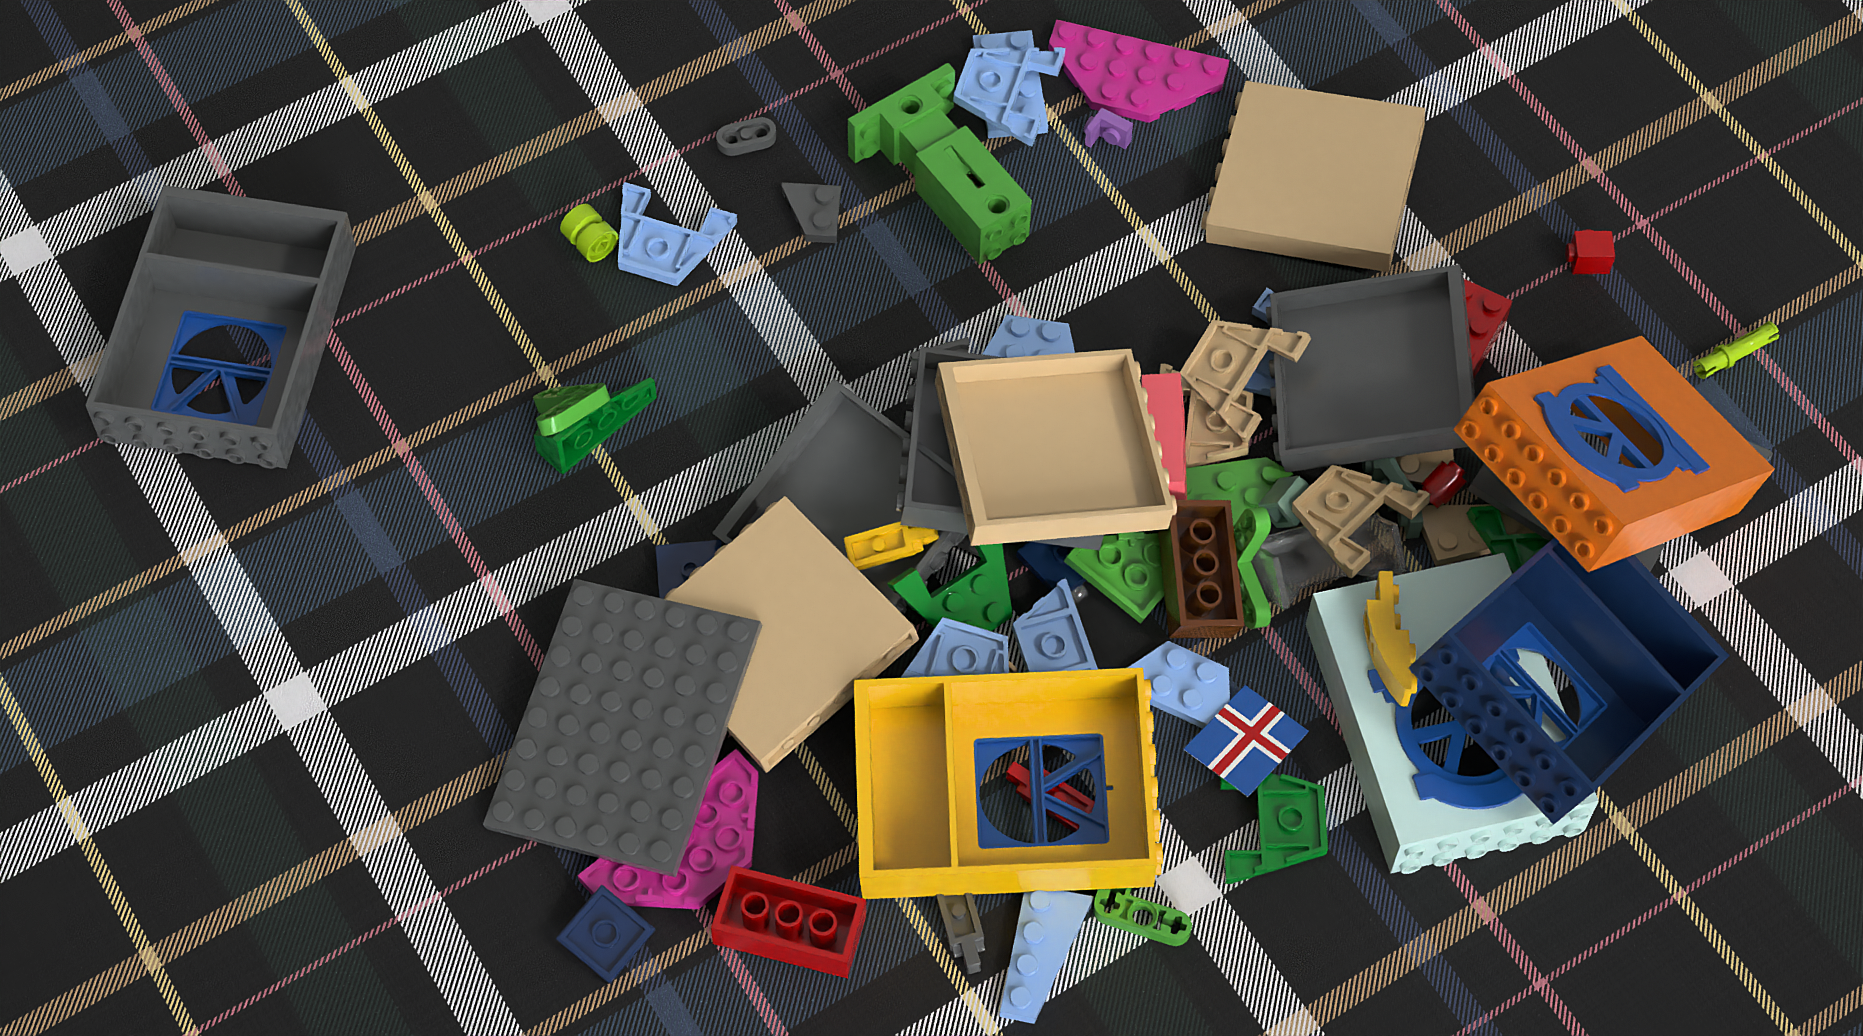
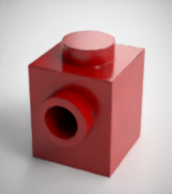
[1565,229,1615,274]

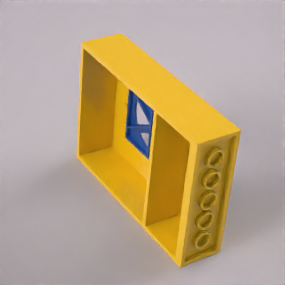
[854,668,1163,899]

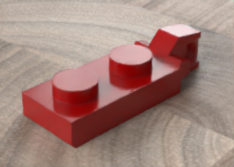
[1006,761,1095,832]

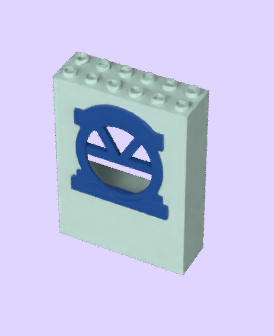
[1305,553,1598,874]

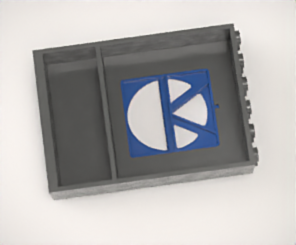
[86,185,356,469]

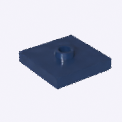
[656,540,722,599]
[1017,542,1087,592]
[556,885,656,984]

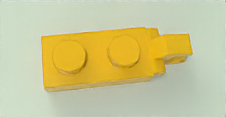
[843,521,939,570]

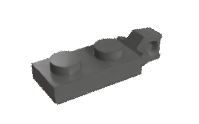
[935,893,985,975]

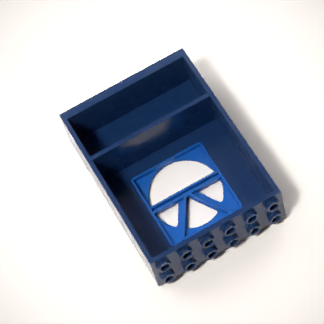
[1409,537,1730,825]

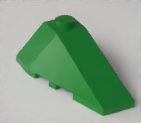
[534,377,657,475]

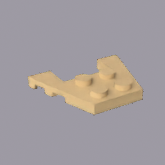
[1180,320,1311,443]
[1160,364,1254,468]
[1292,465,1430,578]

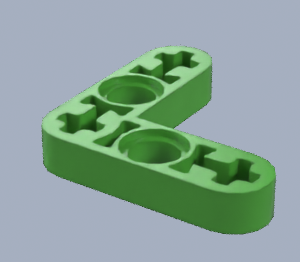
[533,383,610,436]
[1234,507,1271,629]
[1093,888,1192,946]

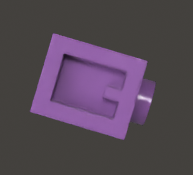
[1083,108,1133,149]

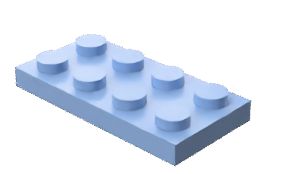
[972,30,1048,138]

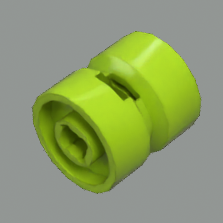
[560,204,619,262]

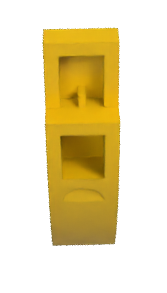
[1363,571,1417,707]

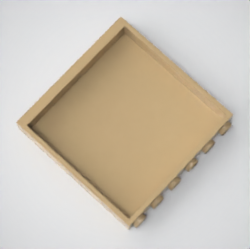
[1201,81,1426,272]
[935,349,1177,546]
[664,496,919,773]

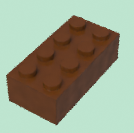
[1158,500,1245,638]

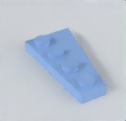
[1000,890,1094,1024]

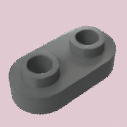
[716,117,776,156]

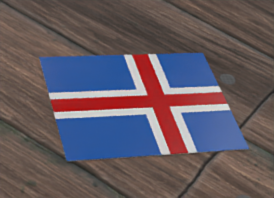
[1184,685,1309,797]

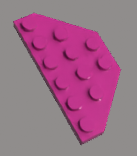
[1049,20,1230,123]
[578,749,759,909]

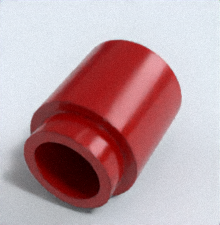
[1420,460,1466,508]

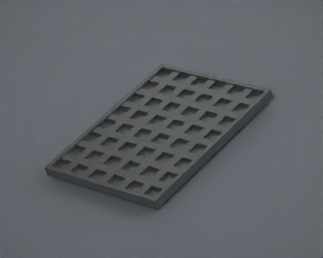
[483,579,763,877]

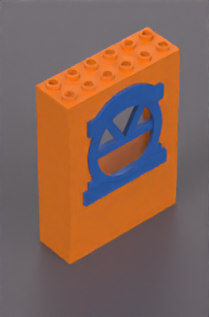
[1453,336,1775,572]

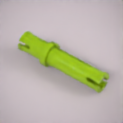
[1693,321,1779,379]

